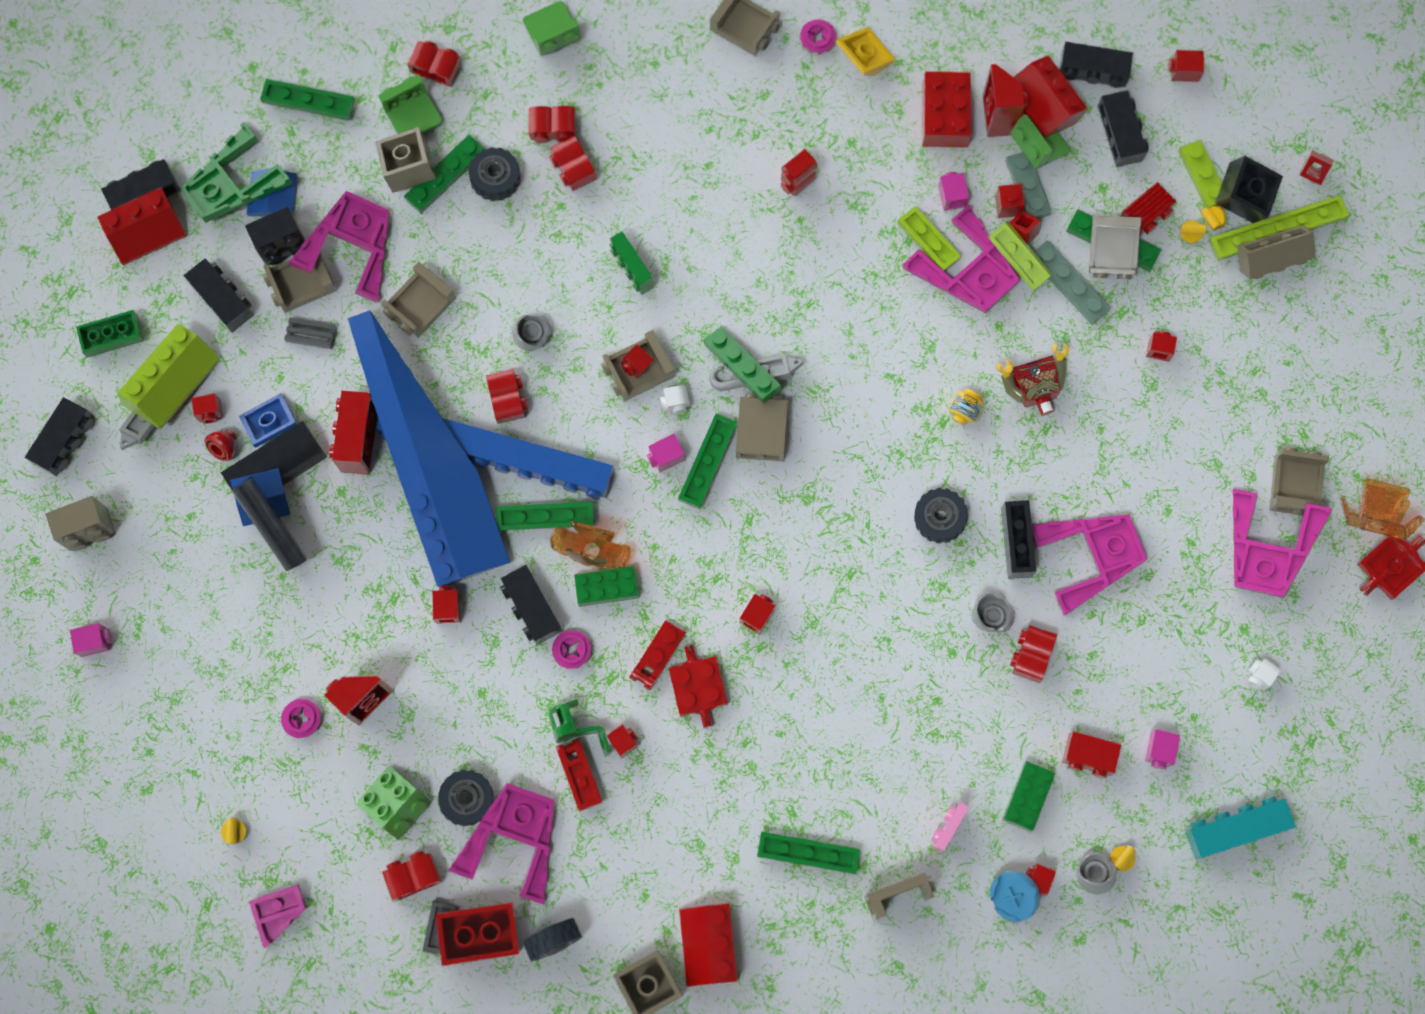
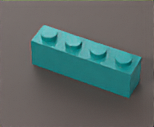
[1185,796,1296,860]

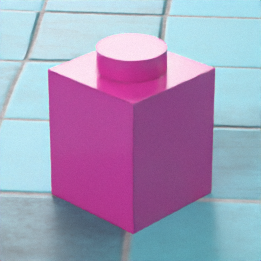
[938,172,969,211]
[647,434,685,473]
[70,623,112,657]
[1145,729,1180,770]

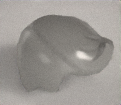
[511,314,551,351]
[971,594,1014,632]
[1077,851,1116,895]

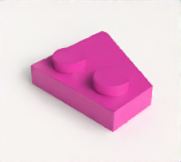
[249,884,307,948]

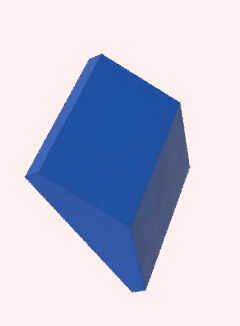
[246,168,298,217]
[239,393,297,448]
[230,468,291,527]

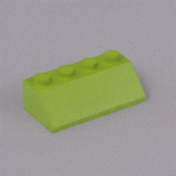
[117,323,220,430]

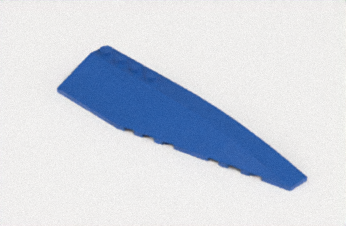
[348,310,511,587]

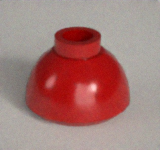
[204,429,237,461]

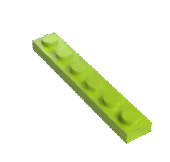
[1209,195,1349,261]

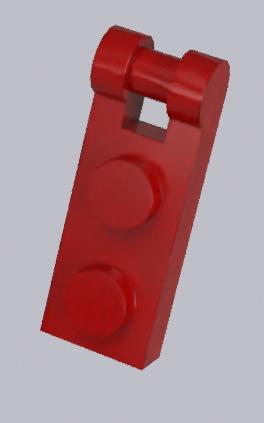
[629,620,686,691]
[556,738,603,812]

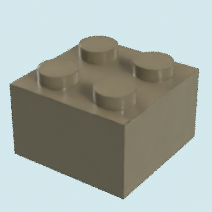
[375,127,436,193]
[45,496,116,551]
[613,950,683,1014]

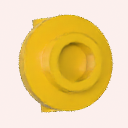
[1200,206,1226,231]
[1180,220,1206,243]
[221,818,247,845]
[1110,845,1136,872]

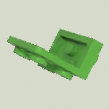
[523,1,581,57]
[378,75,442,134]
[1010,115,1070,169]
[358,766,432,840]

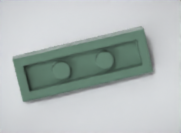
[1005,152,1051,219]

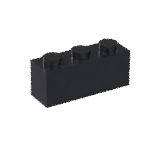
[1059,41,1133,88]
[1097,90,1149,168]
[101,159,181,210]
[183,258,254,333]
[24,397,95,477]
[1001,500,1036,579]
[500,565,563,645]

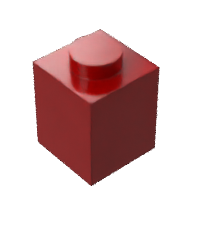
[1168,50,1204,82]
[995,184,1025,218]
[432,586,461,624]
[739,593,775,635]

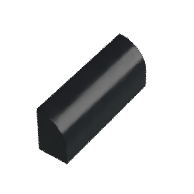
[220,421,327,488]
[231,475,307,571]

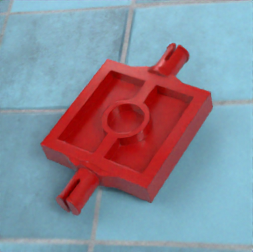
[1357,532,1425,600]
[669,645,728,729]

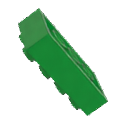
[609,231,654,295]
[76,310,144,358]
[574,566,639,607]
[1002,761,1055,832]

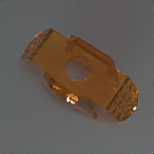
[1340,479,1424,540]
[550,521,631,569]

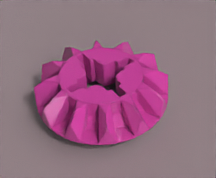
[800,19,836,55]
[552,630,591,669]
[281,699,321,739]

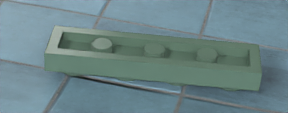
[1034,240,1111,325]

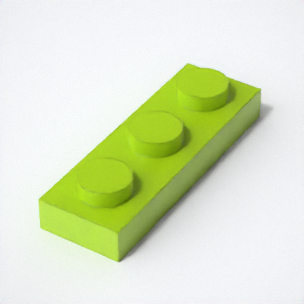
[1178,140,1222,208]
[897,206,961,272]
[988,221,1053,291]

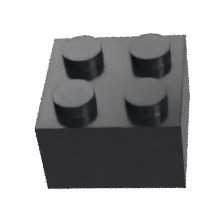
[1215,156,1283,223]
[245,206,306,265]

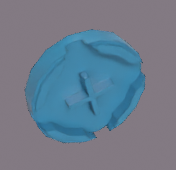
[990,870,1040,922]

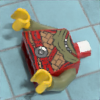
[995,343,1069,416]

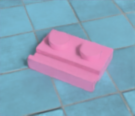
[931,802,969,853]

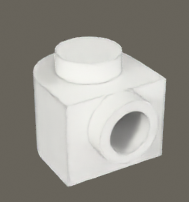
[660,385,691,414]
[1247,658,1281,691]

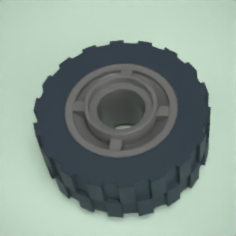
[469,147,520,201]
[914,488,968,544]
[438,769,494,826]
[523,918,582,962]

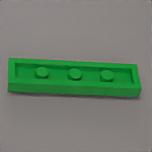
[260,79,355,121]
[404,135,485,214]
[1066,209,1162,272]
[703,326,782,404]
[678,413,737,509]
[496,502,594,531]
[757,831,861,875]

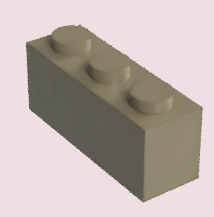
[1237,225,1316,279]

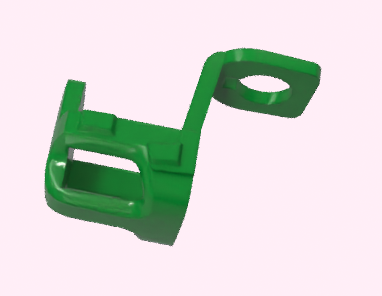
[548,700,611,757]

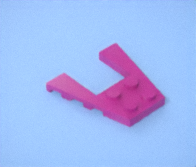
[289,191,389,303]
[902,204,1019,314]
[1233,489,1332,598]
[1032,514,1147,616]
[448,783,554,905]

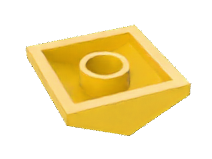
[836,27,896,76]

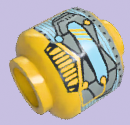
[949,388,985,426]

